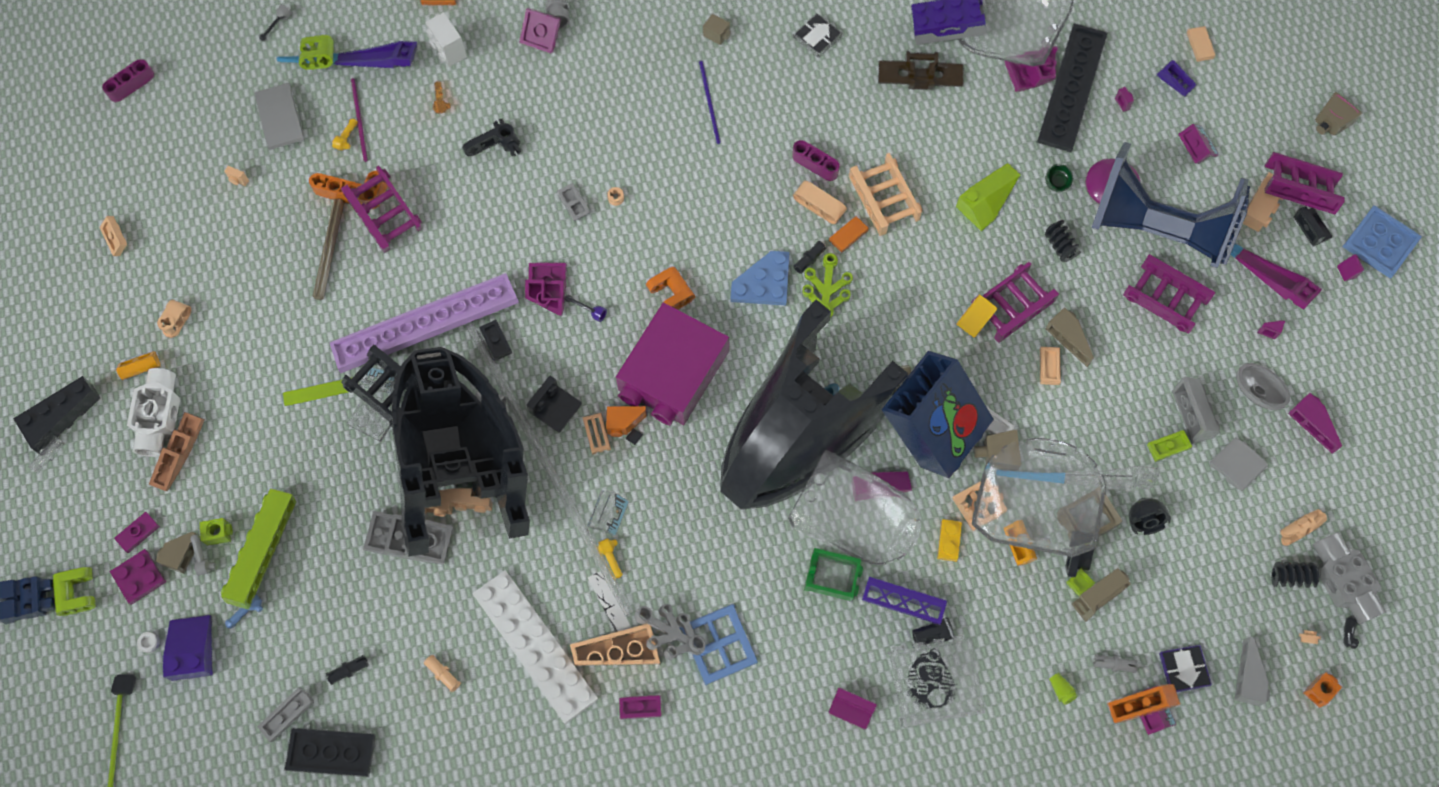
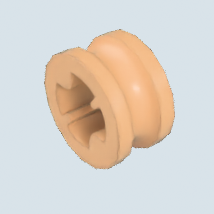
[607,187,624,206]

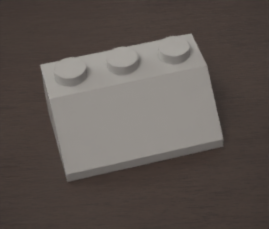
[1172,377,1220,444]

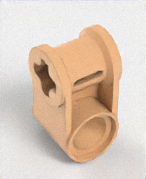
[157,300,191,338]

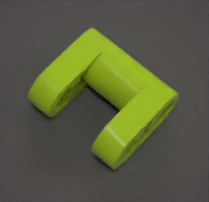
[299,35,334,70]
[53,567,96,616]

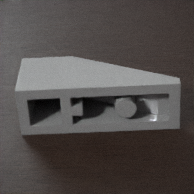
[1234,637,1270,706]

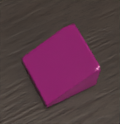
[1337,254,1364,281]
[1257,321,1285,339]

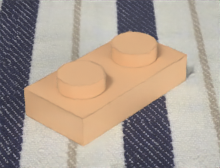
[100,216,127,256]

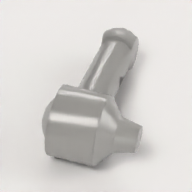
[190,534,216,576]

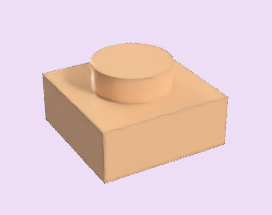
[224,166,249,186]

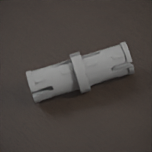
[1093,654,1138,673]

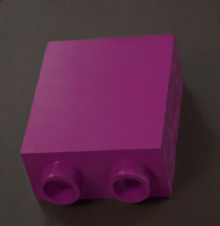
[616,302,729,426]

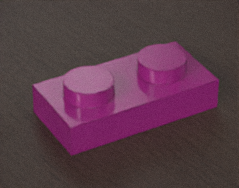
[619,695,662,720]

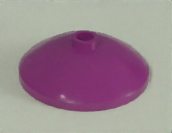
[1085,158,1141,204]

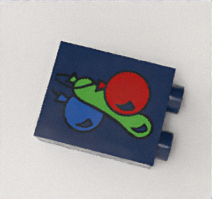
[882,350,994,478]

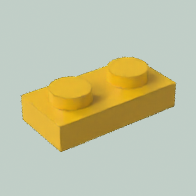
[937,519,962,562]

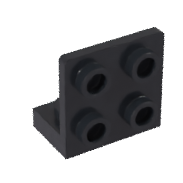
[526,375,582,433]

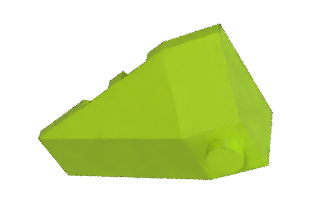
[956,163,1020,231]

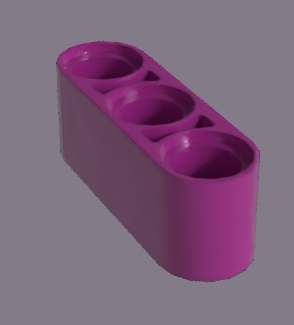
[102,59,154,102]
[792,140,840,181]

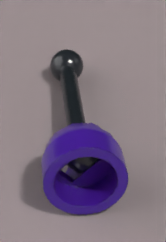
[565,295,607,322]

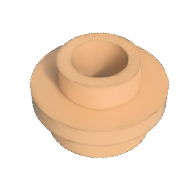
[1299,630,1321,644]

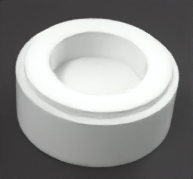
[137,632,160,653]

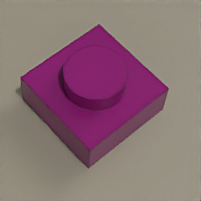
[1115,87,1134,112]

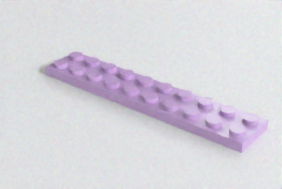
[330,273,519,374]

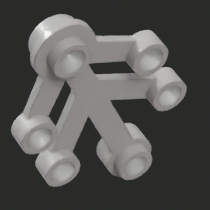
[635,604,706,660]

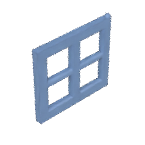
[679,604,758,686]

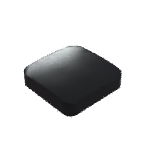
[111,674,136,695]

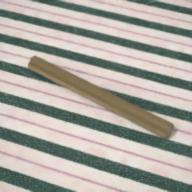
[313,199,344,300]

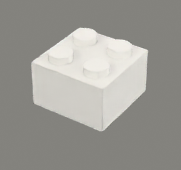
[425,12,467,67]

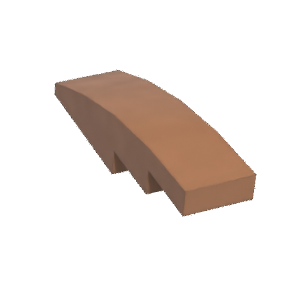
[149,412,205,491]

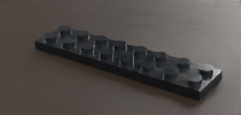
[1037,23,1108,153]

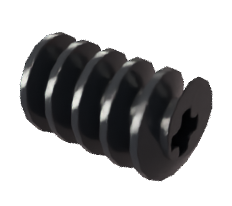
[1045,220,1081,262]
[1271,561,1319,588]

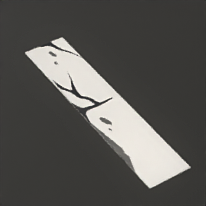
[588,570,632,632]

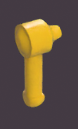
[332,119,358,151]
[598,538,623,578]

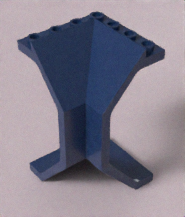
[1091,142,1251,268]

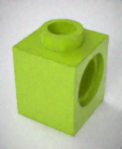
[199,518,233,546]

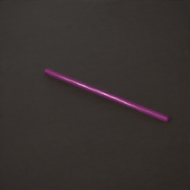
[351,78,368,162]

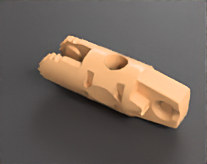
[1280,509,1327,546]

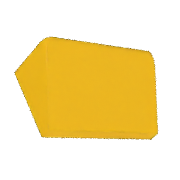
[956,294,997,338]

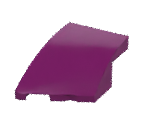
[1004,46,1058,92]
[525,263,567,316]

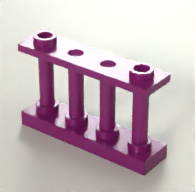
[1264,152,1345,215]
[341,165,422,253]
[1123,254,1216,334]
[971,262,1059,343]

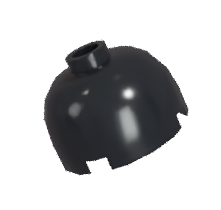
[1128,498,1171,535]

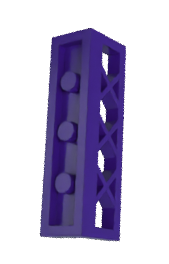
[862,577,947,625]

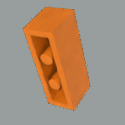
[1108,684,1181,723]

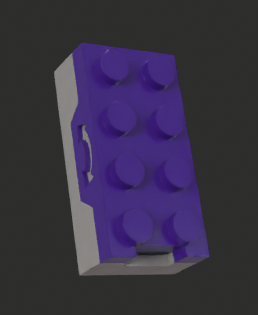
[911,0,986,45]

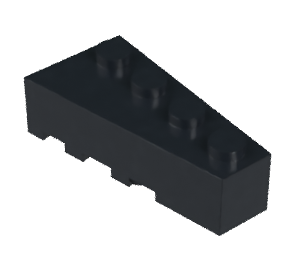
[13,376,101,455]

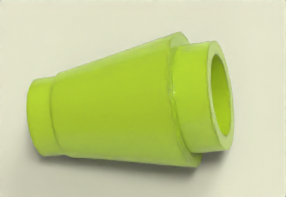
[1049,673,1078,705]

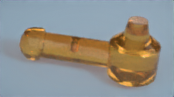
[433,81,451,114]

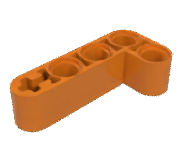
[309,171,387,209]

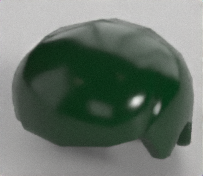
[1045,164,1073,192]

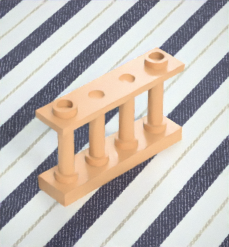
[849,153,922,236]

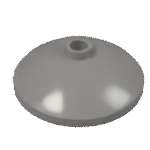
[1236,363,1290,410]

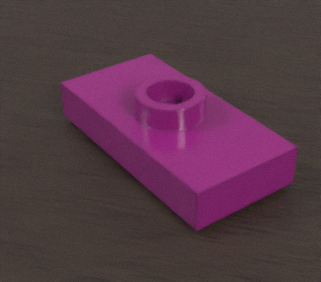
[114,512,160,553]

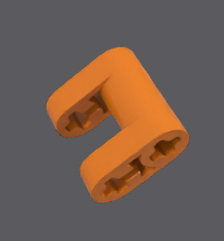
[646,266,695,310]

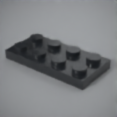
[284,728,376,777]

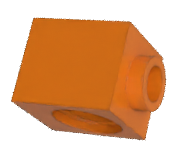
[1303,672,1342,708]

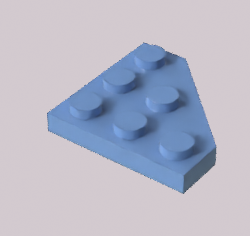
[730,251,790,306]

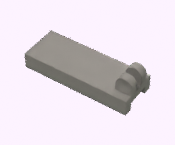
[257,687,314,742]

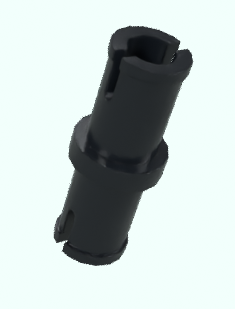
[793,241,826,274]
[326,654,369,685]

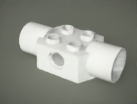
[127,368,180,457]

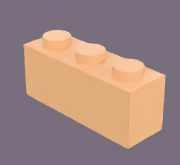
[1243,172,1283,232]

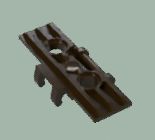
[878,51,963,90]

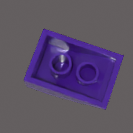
[163,615,213,681]

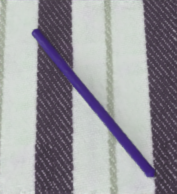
[699,60,721,145]

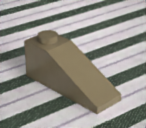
[1045,307,1094,367]

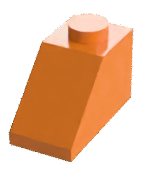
[606,406,647,437]

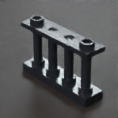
[341,344,412,427]

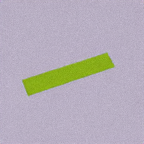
[283,377,353,406]

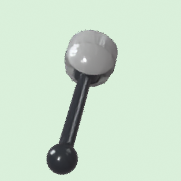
[259,4,292,41]

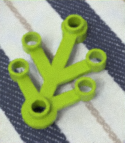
[802,253,853,318]

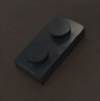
[479,320,512,361]

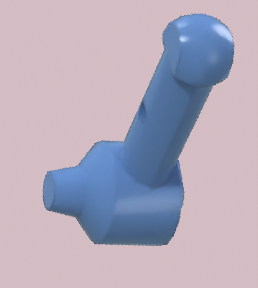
[225,594,263,629]

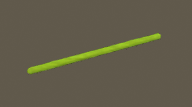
[107,695,123,787]

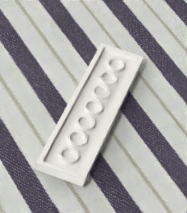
[472,570,599,724]

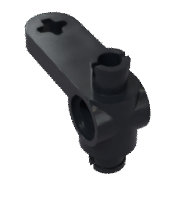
[462,119,521,157]

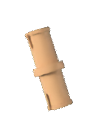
[424,655,461,692]

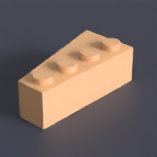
[570,624,660,666]

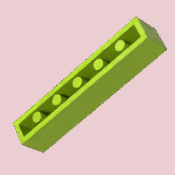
[221,488,297,610]

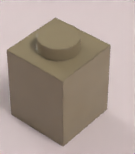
[703,13,731,45]

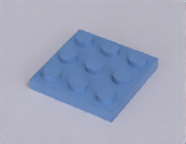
[1342,206,1422,279]

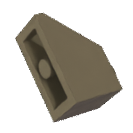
[156,532,201,574]

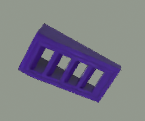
[1156,59,1197,97]

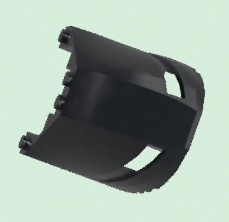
[720,300,908,510]
[392,347,530,557]

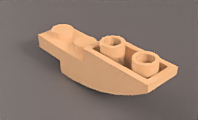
[425,488,493,517]

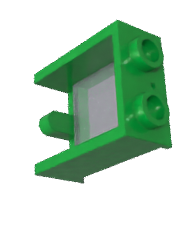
[804,548,863,602]

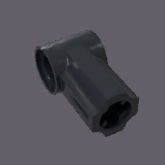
[912,617,955,648]

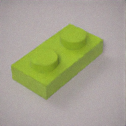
[1147,430,1192,462]

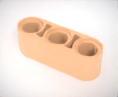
[793,181,847,224]

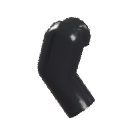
[1343,617,1359,649]

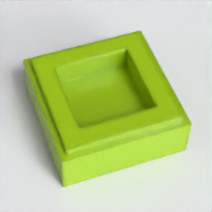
[1066,569,1095,597]

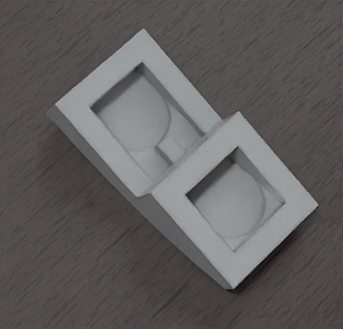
[557,183,590,221]

